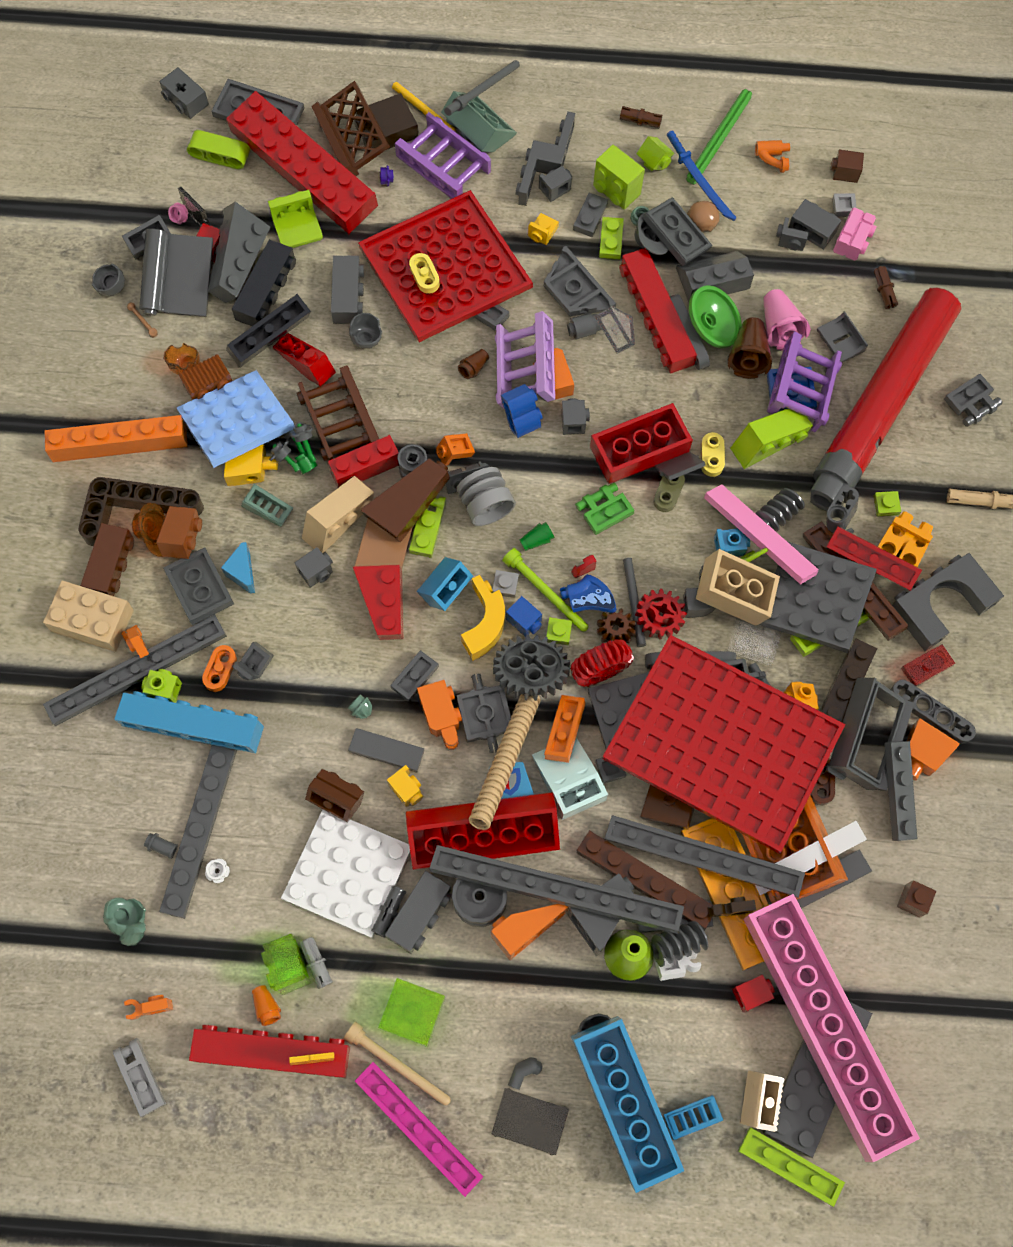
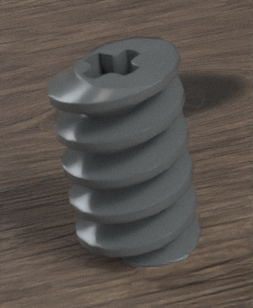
[755,488,805,532]
[651,921,708,967]

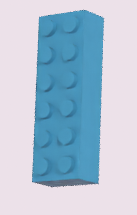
[570,1016,684,1193]

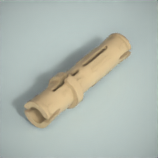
[947,489,1013,509]

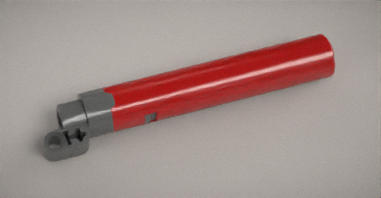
[810,288,962,533]

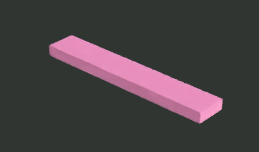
[704,484,819,585]

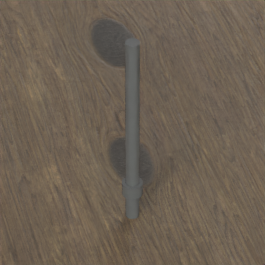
[444,60,520,116]

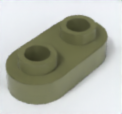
[654,475,685,512]

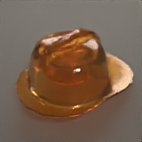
[132,503,165,557]

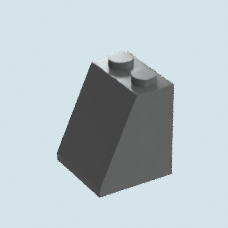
[567,874,634,956]

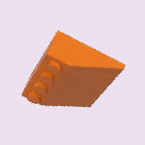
[742,795,848,904]

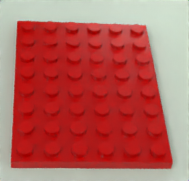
[602,634,846,854]

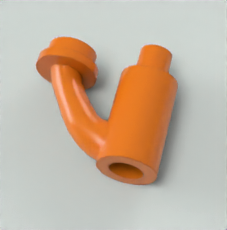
[755,140,790,173]

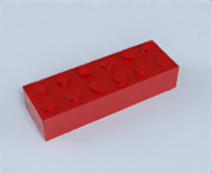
[406,792,560,869]

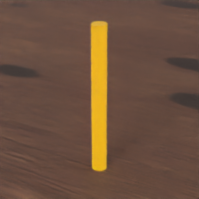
[392,82,456,132]

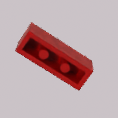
[328,435,399,488]

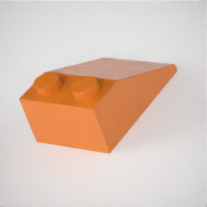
[491,904,569,961]

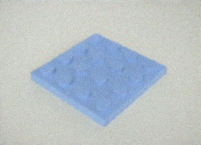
[177,370,294,468]

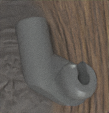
[508,1057,543,1090]

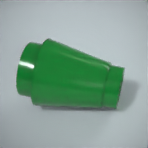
[519,522,555,551]

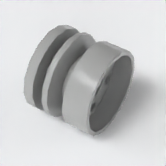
[456,467,516,526]

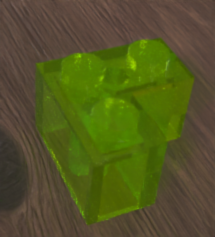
[261,933,312,995]

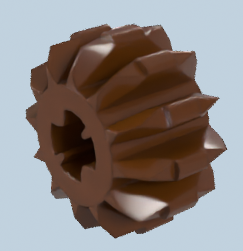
[596,608,636,644]

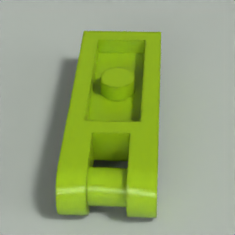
[409,496,446,558]

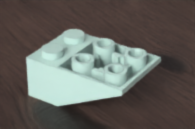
[532,737,608,820]

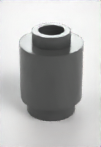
[567,313,601,340]

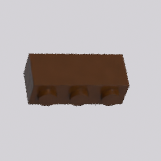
[80,523,134,596]

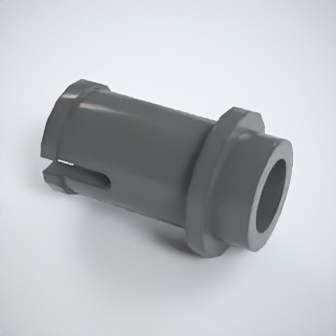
[144,833,178,859]

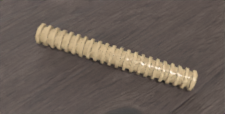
[469,694,541,830]

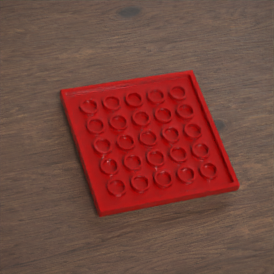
[358,190,533,342]

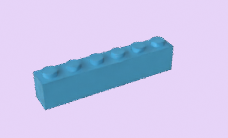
[114,691,264,754]

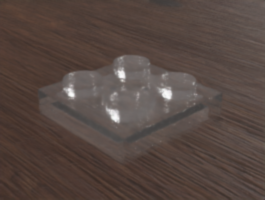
[727,618,782,668]

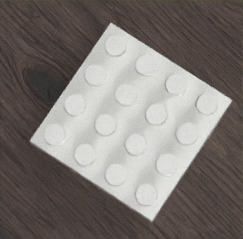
[281,809,410,938]

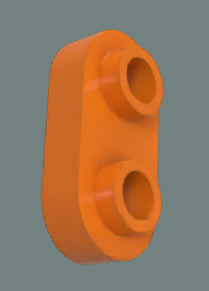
[202,645,237,692]

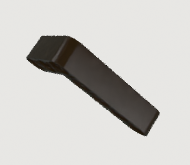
[78,477,204,546]

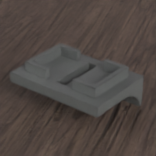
[817,311,868,363]

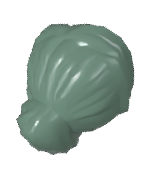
[103,898,146,946]

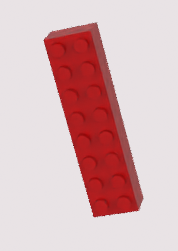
[226,91,378,234]

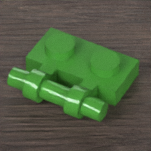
[575,482,635,535]

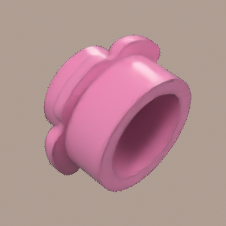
[168,202,188,224]

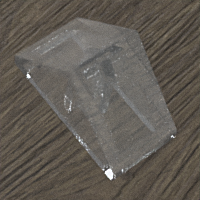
[594,306,635,354]

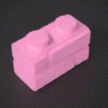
[833,207,877,261]

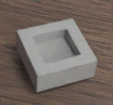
[832,193,857,217]
[492,570,519,598]

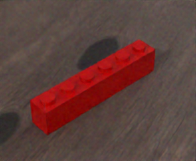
[619,248,697,374]
[189,1025,350,1078]

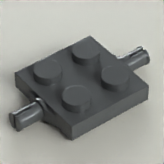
[456,674,511,753]

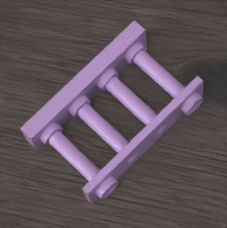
[495,311,555,409]

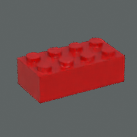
[590,403,693,484]

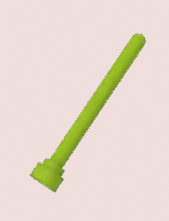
[502,548,589,632]

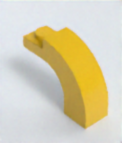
[461,575,505,661]

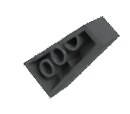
[208,201,270,303]

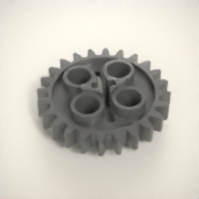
[493,635,570,701]

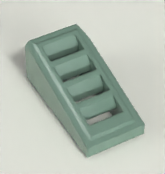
[241,484,293,527]

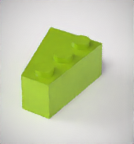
[730,409,813,469]

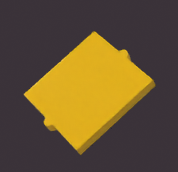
[289,1052,334,1065]

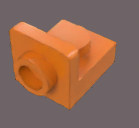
[436,433,475,466]

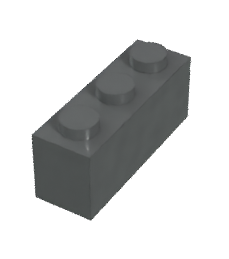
[331,256,364,324]
[385,871,452,954]

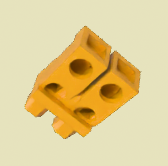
[878,511,933,567]

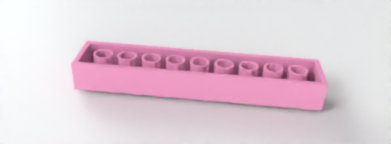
[743,894,920,1162]

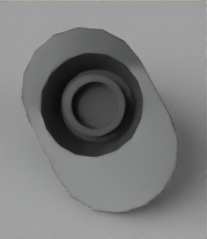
[634,213,668,255]

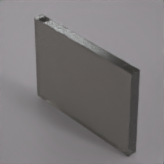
[491,1088,569,1155]

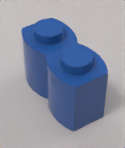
[501,384,543,438]

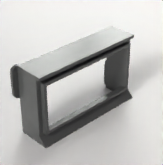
[826,677,914,791]

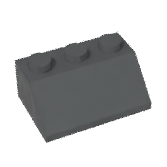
[676,251,754,303]

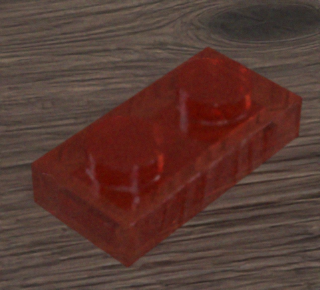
[901,644,956,687]

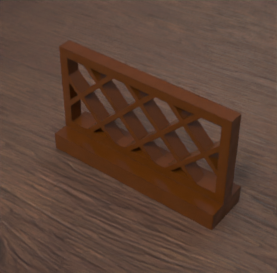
[311,81,390,176]

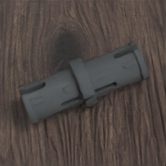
[371,885,406,938]

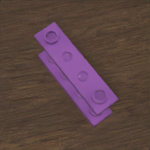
[395,112,491,199]
[767,331,842,432]

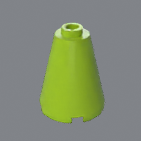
[604,929,654,981]

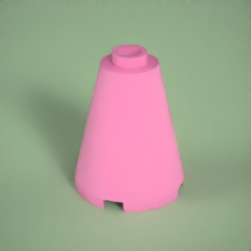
[763,289,811,350]

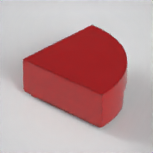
[571,555,597,579]

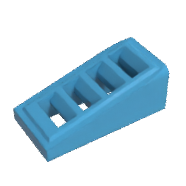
[663,1095,723,1140]

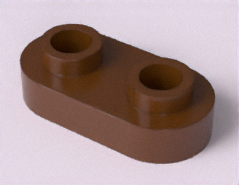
[810,758,835,805]

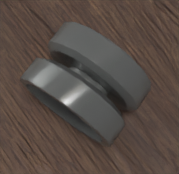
[452,879,507,927]

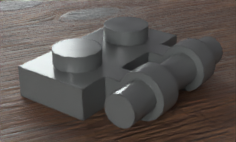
[944,374,1003,427]

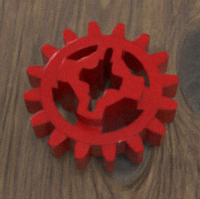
[635,588,687,640]

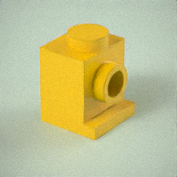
[387,765,424,807]

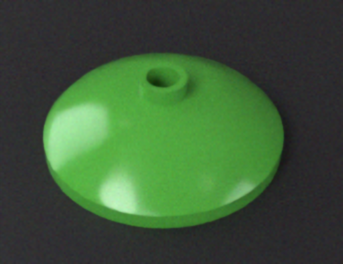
[689,285,742,348]

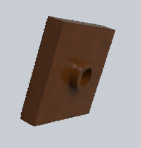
[640,785,695,830]

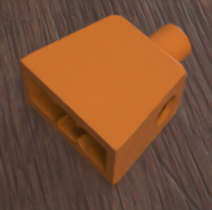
[907,719,960,781]

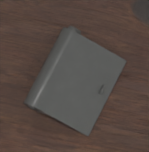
[139,229,213,317]

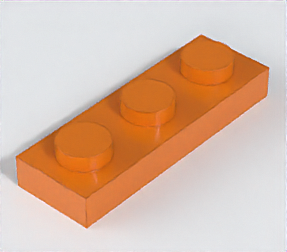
[544,695,586,763]

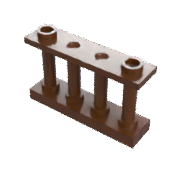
[296,365,379,461]

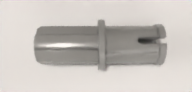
[300,937,333,989]

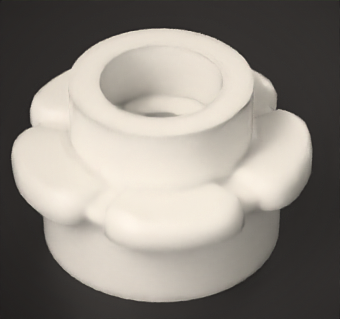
[205,859,230,883]

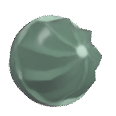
[348,694,372,719]

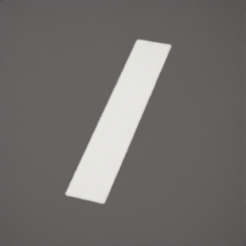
[755,821,867,895]

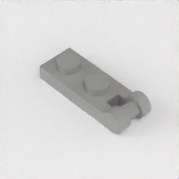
[113,1038,166,1117]

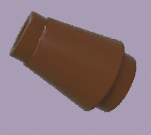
[458,349,489,379]

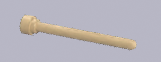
[343,1022,451,1106]

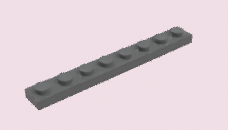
[43,614,227,726]
[159,745,237,919]
[605,815,805,898]

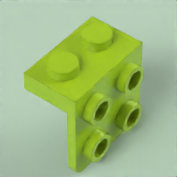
[268,190,323,248]

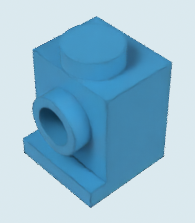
[714,528,750,557]

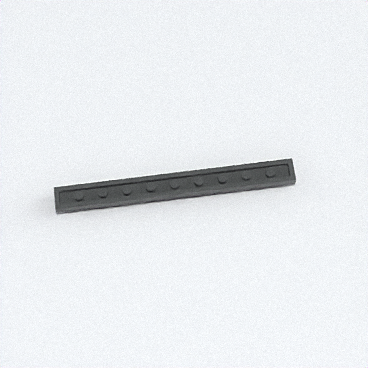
[430,845,684,934]

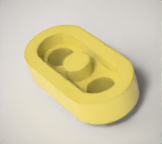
[409,253,440,294]
[701,432,725,477]

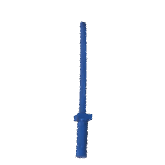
[667,130,736,221]

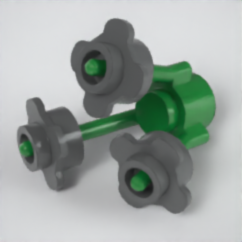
[269,421,318,475]

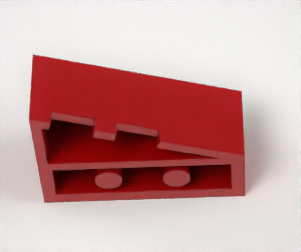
[353,565,404,640]

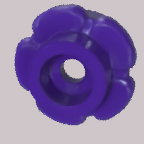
[380,165,394,187]

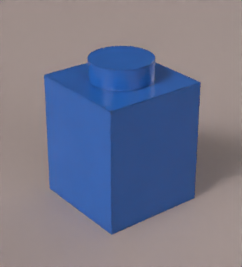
[506,596,542,637]

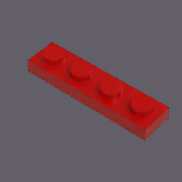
[827,526,922,591]

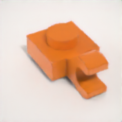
[122,625,149,658]
[124,995,173,1020]

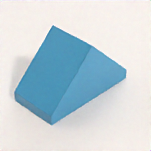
[221,542,255,593]

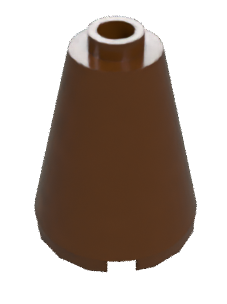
[728,317,772,379]

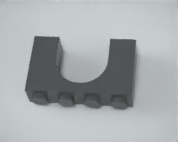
[892,553,1004,651]

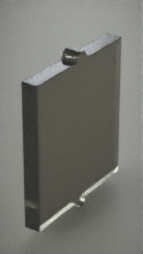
[178,187,209,226]

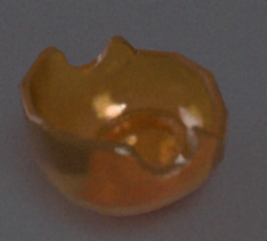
[163,343,200,375]

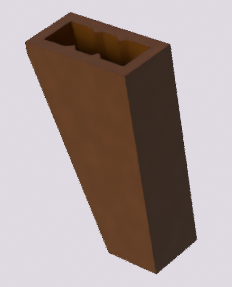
[361,458,450,542]

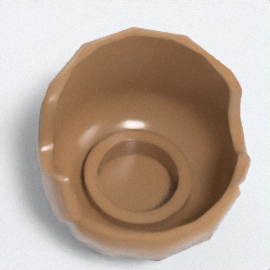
[687,201,720,232]

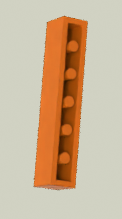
[45,415,188,462]

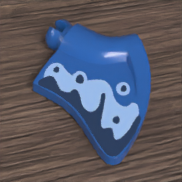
[560,574,617,613]

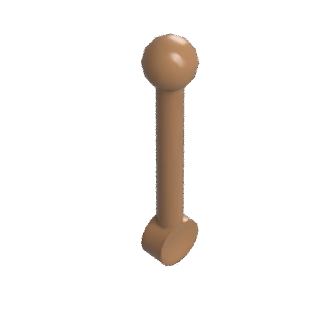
[127,302,158,338]

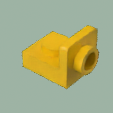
[528,213,559,245]

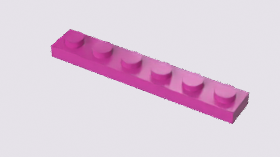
[355,1062,484,1197]

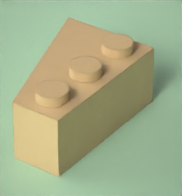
[302,476,374,553]

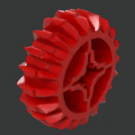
[570,639,634,687]

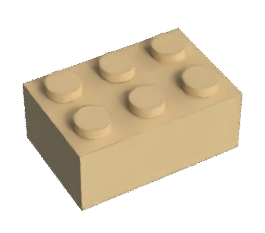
[696,549,780,626]
[43,581,134,652]

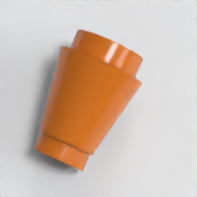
[252,985,281,1026]

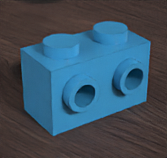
[417,557,473,611]

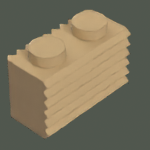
[740,1070,785,1132]

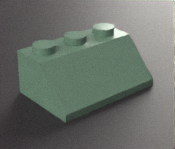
[441,91,517,152]

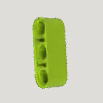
[186,130,251,170]

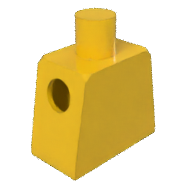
[224,444,278,486]

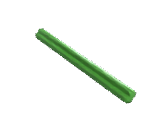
[686,89,752,185]

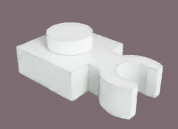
[654,950,701,981]

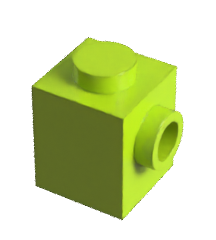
[636,136,674,171]
[142,669,182,703]

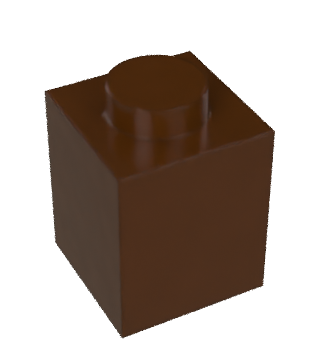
[830,149,864,183]
[897,880,937,918]

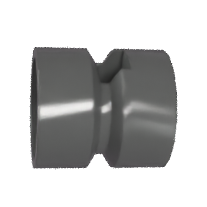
[398,444,427,478]

